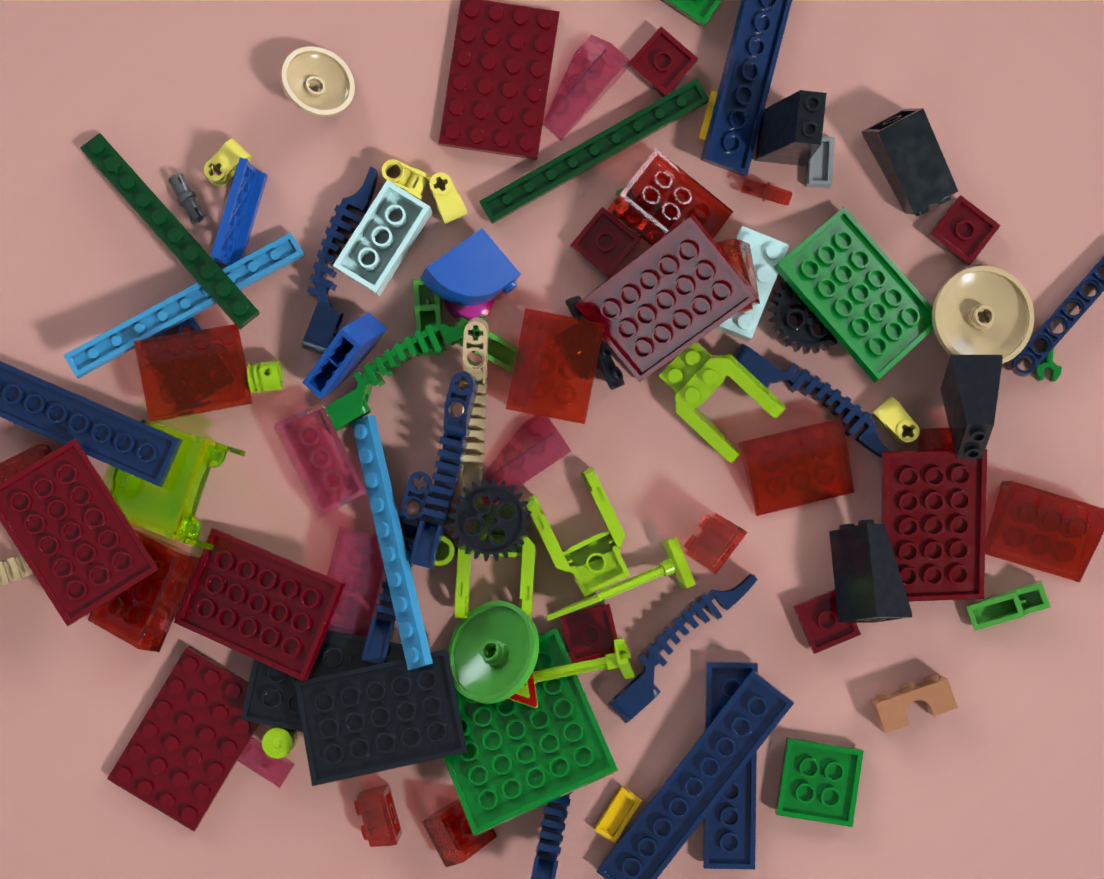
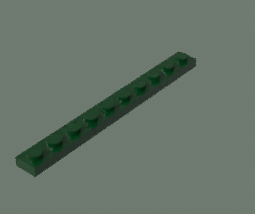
[479,79,709,224]
[80,133,260,330]

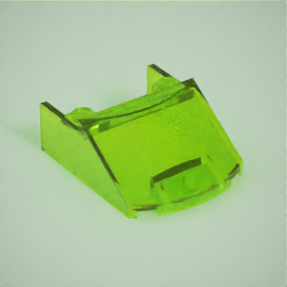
[110,419,246,550]

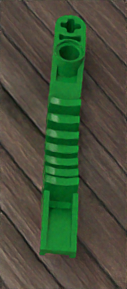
[318,315,488,434]

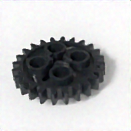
[768,281,837,354]
[448,478,532,562]

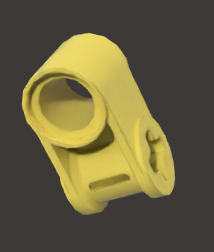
[204,138,252,187]
[382,159,431,200]
[429,172,468,224]
[872,396,920,444]

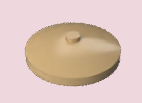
[932,266,1034,364]

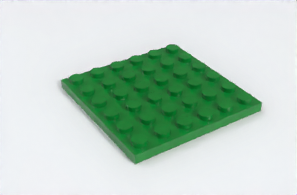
[444,628,619,836]

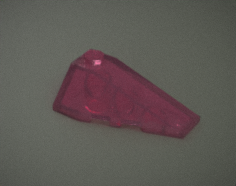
[543,34,630,141]
[482,411,571,505]

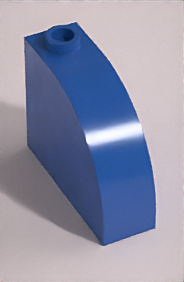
[421,228,521,306]
[302,312,387,399]

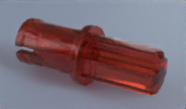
[741,177,792,206]

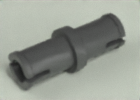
[168,173,206,224]

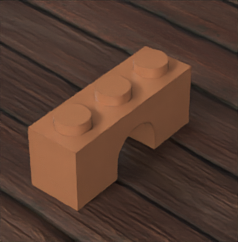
[870,674,958,733]

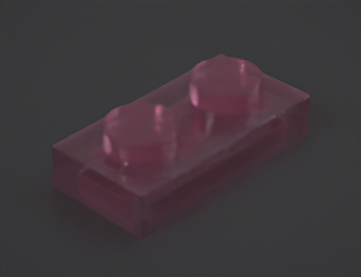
[237,737,295,788]

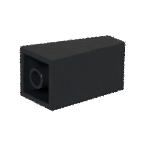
[755,90,827,166]
[861,108,958,216]
[940,355,1003,459]
[829,519,912,623]

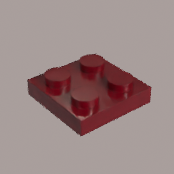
[628,26,699,97]
[928,195,1001,266]
[570,207,641,278]
[793,589,861,654]
[560,604,618,663]

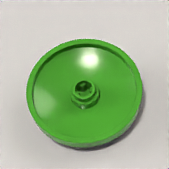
[447,601,539,704]

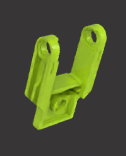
[659,341,786,463]
[524,467,630,597]
[454,504,536,618]

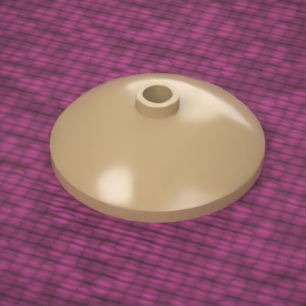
[280,46,355,117]

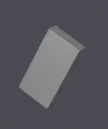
[806,136,835,188]

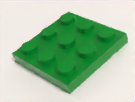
[775,737,864,827]

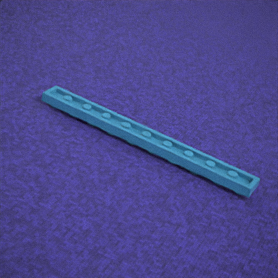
[64,232,304,379]
[351,416,433,670]

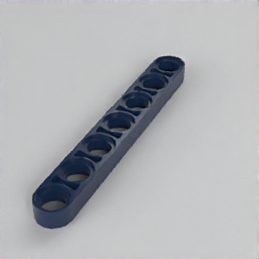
[1011,256,1104,377]

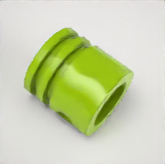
[247,360,284,393]
[434,535,457,566]
[262,726,298,759]

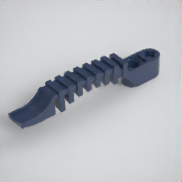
[302,166,379,355]
[732,344,890,459]
[410,372,478,569]
[361,472,433,664]
[608,573,758,723]
[530,792,572,879]

